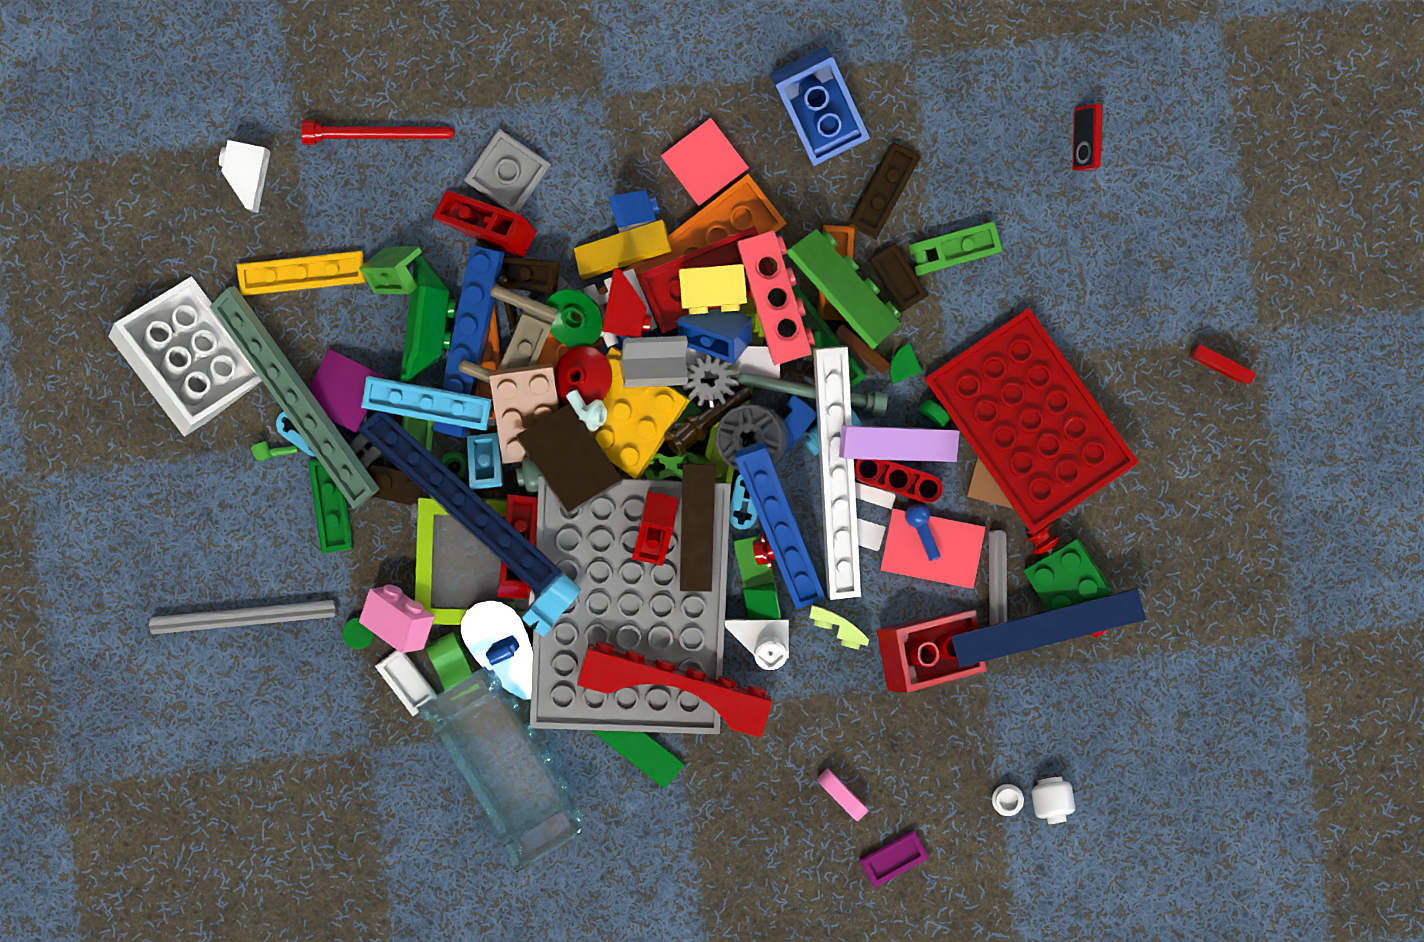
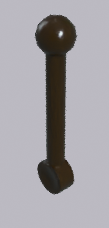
[496,275,516,336]

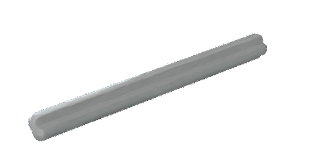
[149,600,337,634]

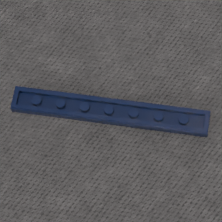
[358,411,563,597]

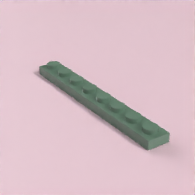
[209,286,379,509]

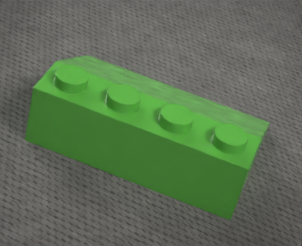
[786,229,901,349]

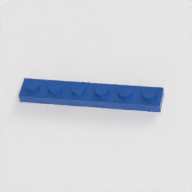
[433,245,505,438]
[734,441,826,609]

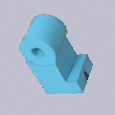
[522,574,581,637]

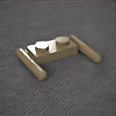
[458,285,558,383]

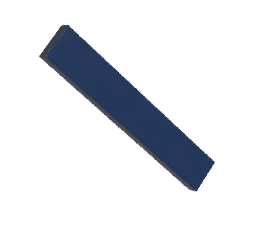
[951,588,1146,667]

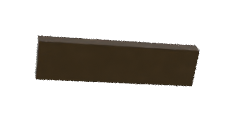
[679,463,715,592]

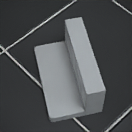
[620,336,689,387]

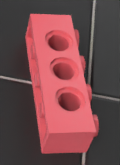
[736,231,815,365]

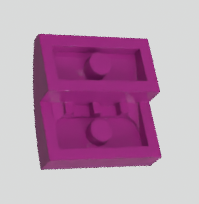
[309,349,385,433]

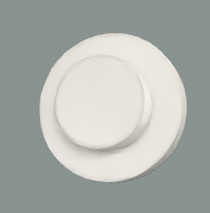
[992,784,1024,816]

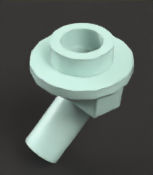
[566,390,607,431]

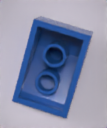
[769,46,870,166]

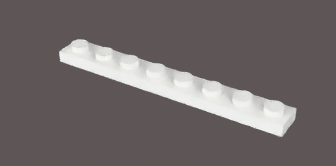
[813,345,861,600]

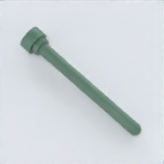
[738,372,888,418]

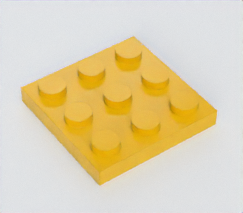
[583,347,690,479]

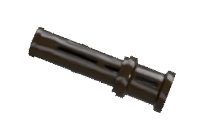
[664,383,752,457]

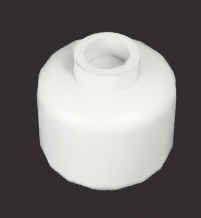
[1031,777,1075,824]

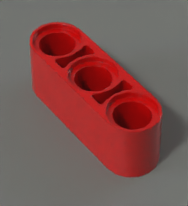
[854,459,943,503]

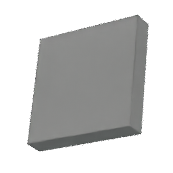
[464,129,551,214]

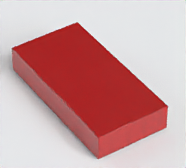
[1189,344,1256,385]

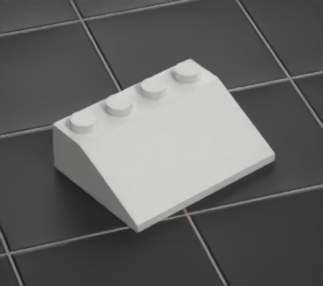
[109,276,262,437]

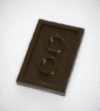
[516,403,622,515]

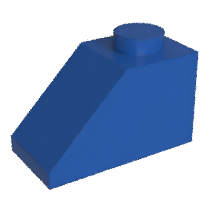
[608,190,660,233]
[677,308,752,363]

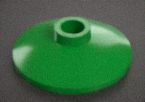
[545,289,604,348]

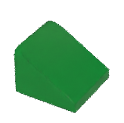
[743,582,781,620]

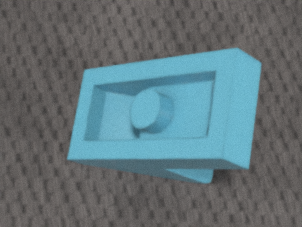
[467,433,504,490]

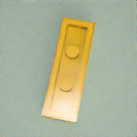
[574,220,672,280]

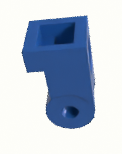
[784,395,817,453]

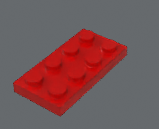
[638,226,775,334]

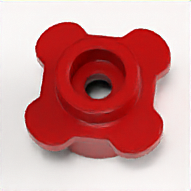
[753,532,776,569]

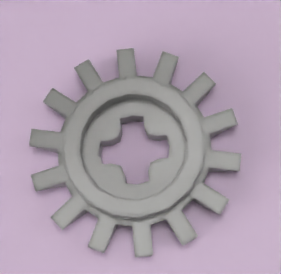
[682,354,739,408]

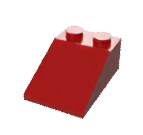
[876,610,986,693]

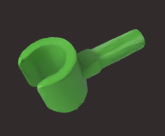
[251,441,298,462]

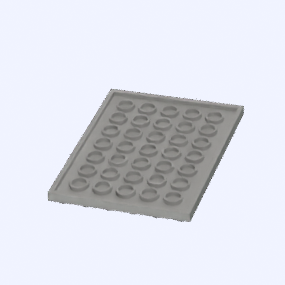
[530,475,731,734]

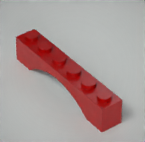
[577,641,772,738]

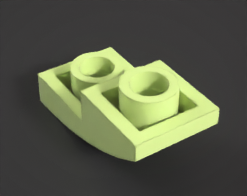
[808,604,869,649]

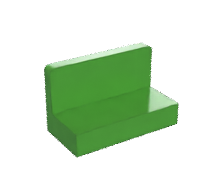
[359,246,422,294]

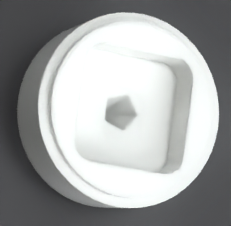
[754,636,787,670]

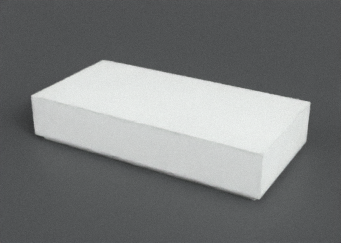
[375,650,439,716]

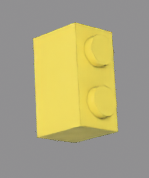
[679,264,747,315]

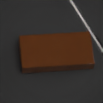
[835,325,891,373]

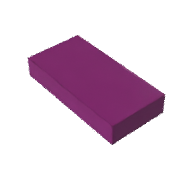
[859,829,930,888]

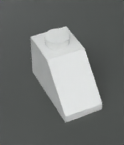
[219,140,271,213]
[725,618,789,658]

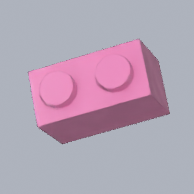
[359,585,435,653]

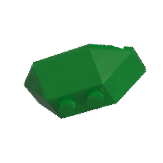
[400,256,457,383]

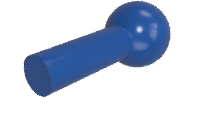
[905,503,941,562]

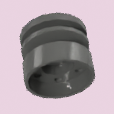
[716,405,788,471]

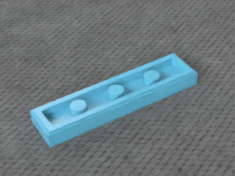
[361,376,493,431]

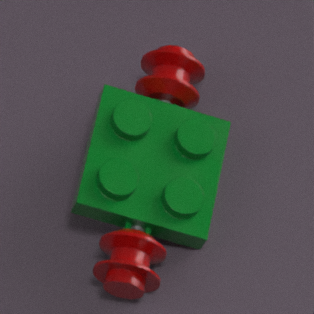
[1023,524,1112,638]

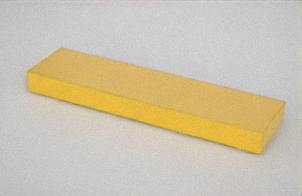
[237,251,366,296]

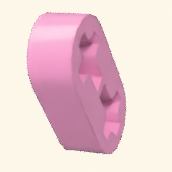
[816,768,869,822]

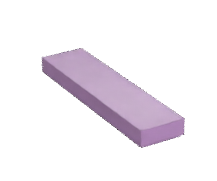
[839,425,960,462]

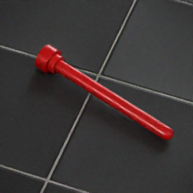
[301,120,455,145]

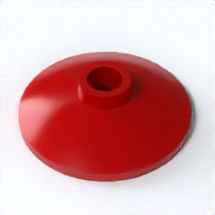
[554,346,612,406]

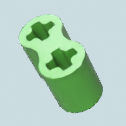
[644,451,710,480]
[425,631,480,699]

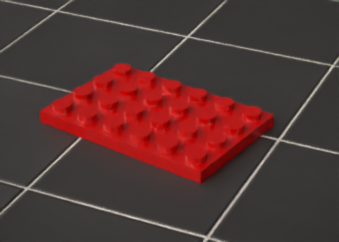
[924,308,1139,536]

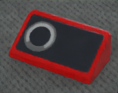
[1072,104,1102,171]

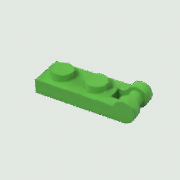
[908,221,1003,276]

